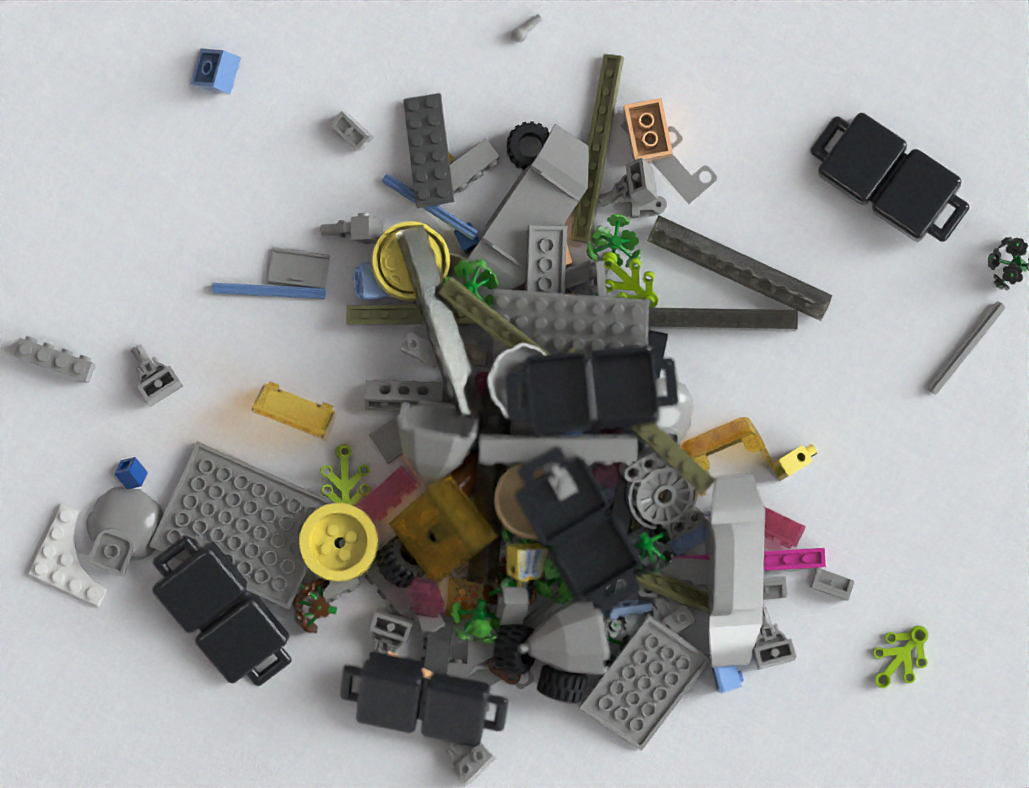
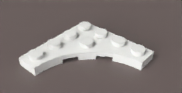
[28,504,107,606]

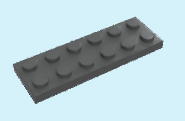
[403,93,455,208]

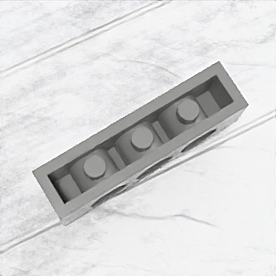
[365,380,443,411]

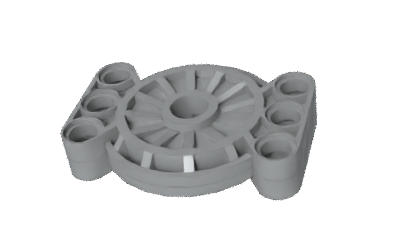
[619,446,705,546]

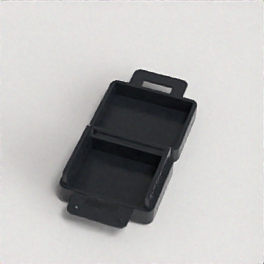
[810,113,970,242]
[506,345,679,435]
[514,446,642,612]
[152,535,292,686]
[340,651,509,747]

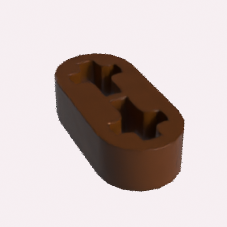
[488,657,521,685]

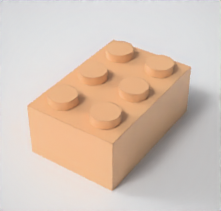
[623,98,673,162]

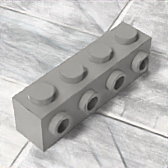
[13,336,96,382]

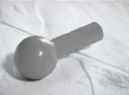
[511,14,542,43]

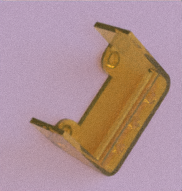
[251,381,338,441]
[681,417,774,497]

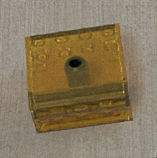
[388,475,498,585]

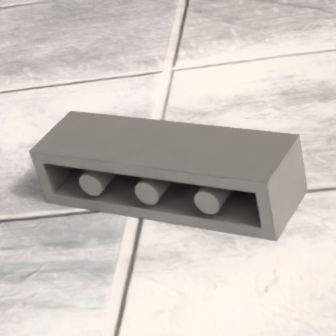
[450,138,500,193]

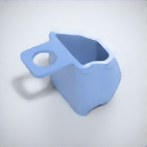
[353,262,391,301]

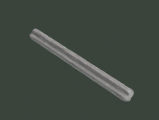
[928,301,1005,395]

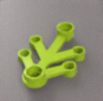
[601,252,659,309]
[320,444,371,506]
[873,626,928,688]

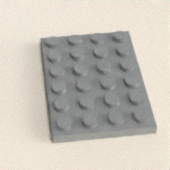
[579,614,711,751]

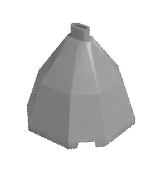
[397,399,479,492]
[518,597,609,675]

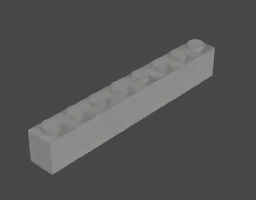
[479,434,637,465]

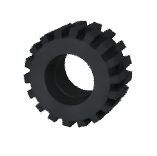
[506,121,550,171]
[376,535,429,588]
[493,624,536,675]
[536,665,589,703]

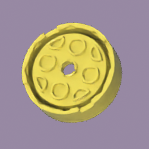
[371,221,450,301]
[299,503,379,582]

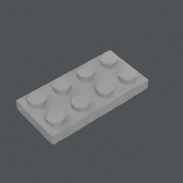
[525,225,567,294]

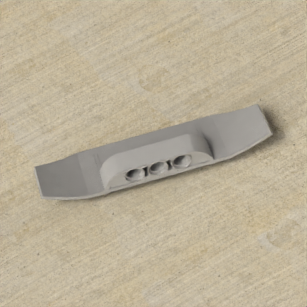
[452,124,589,299]
[708,474,765,668]

